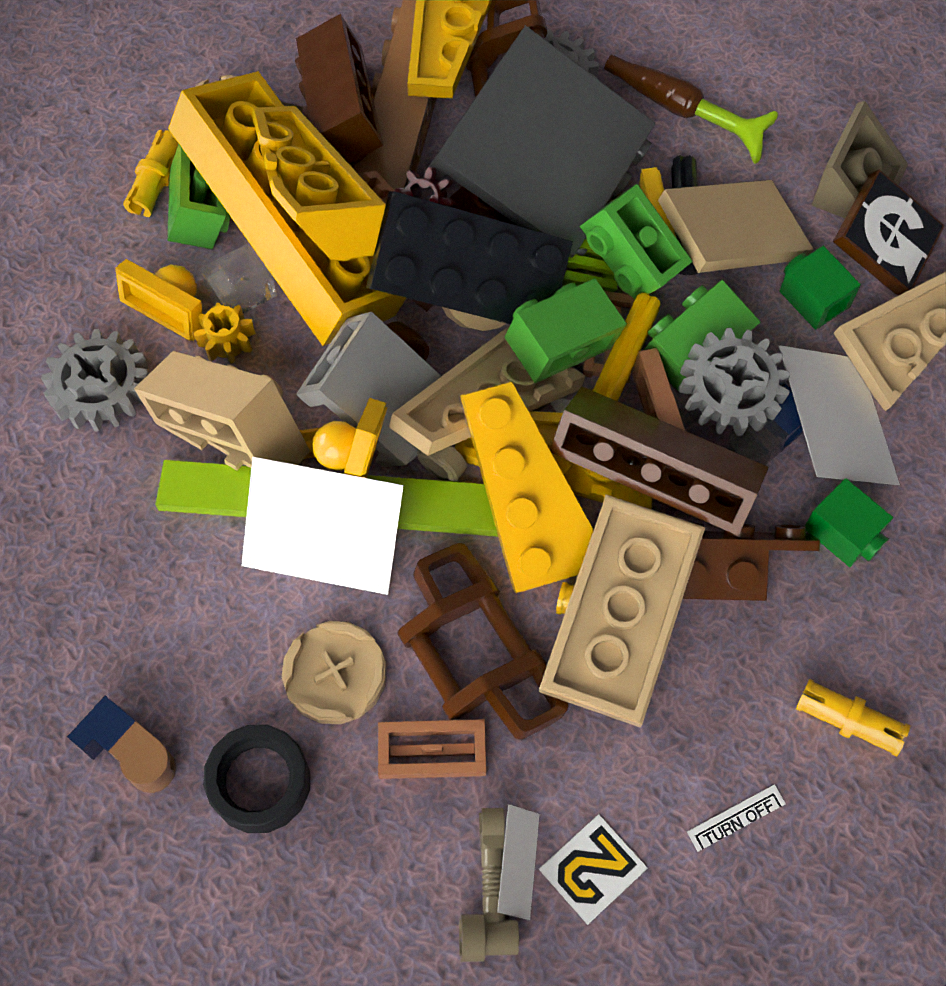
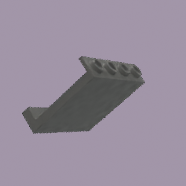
[423,25,655,258]

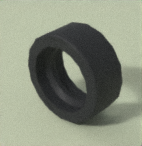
[203,724,310,833]

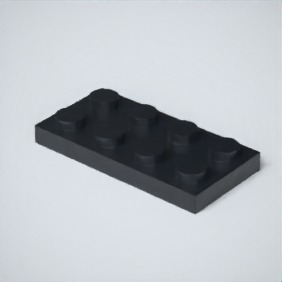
[366,191,573,324]

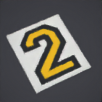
[539,814,648,925]

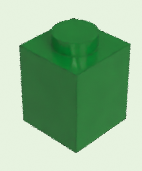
[779,245,861,330]
[805,478,894,568]

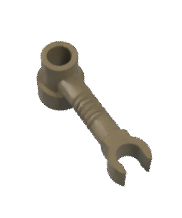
[459,808,519,962]

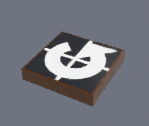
[833,169,945,296]

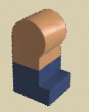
[67,695,176,793]

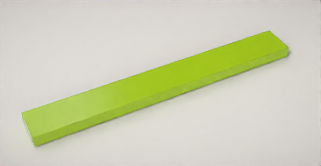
[155,460,498,537]

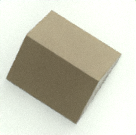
[812,101,908,218]

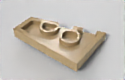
[833,272,946,411]

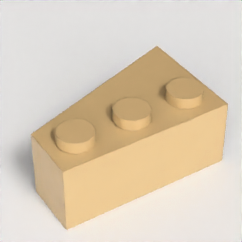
[134,351,310,471]

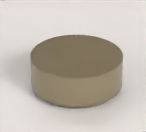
[417,446,467,482]

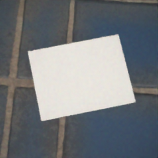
[779,345,900,485]
[241,457,403,595]

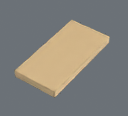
[539,495,705,727]

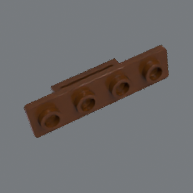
[683,523,820,601]

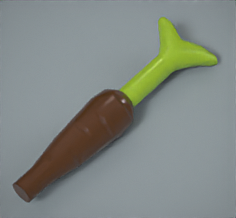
[604,54,778,164]

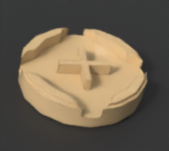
[282,621,387,724]

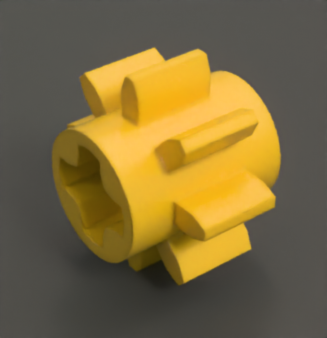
[194,303,256,364]

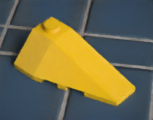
[252,106,386,261]

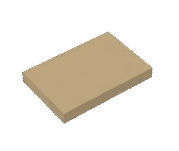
[658,180,814,273]

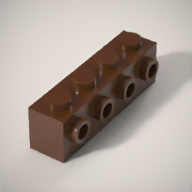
[295,13,384,164]
[550,386,769,536]

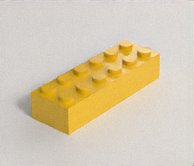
[168,71,406,346]

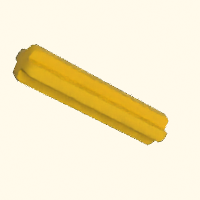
[593,292,661,401]

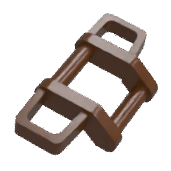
[466,0,548,98]
[397,543,569,740]

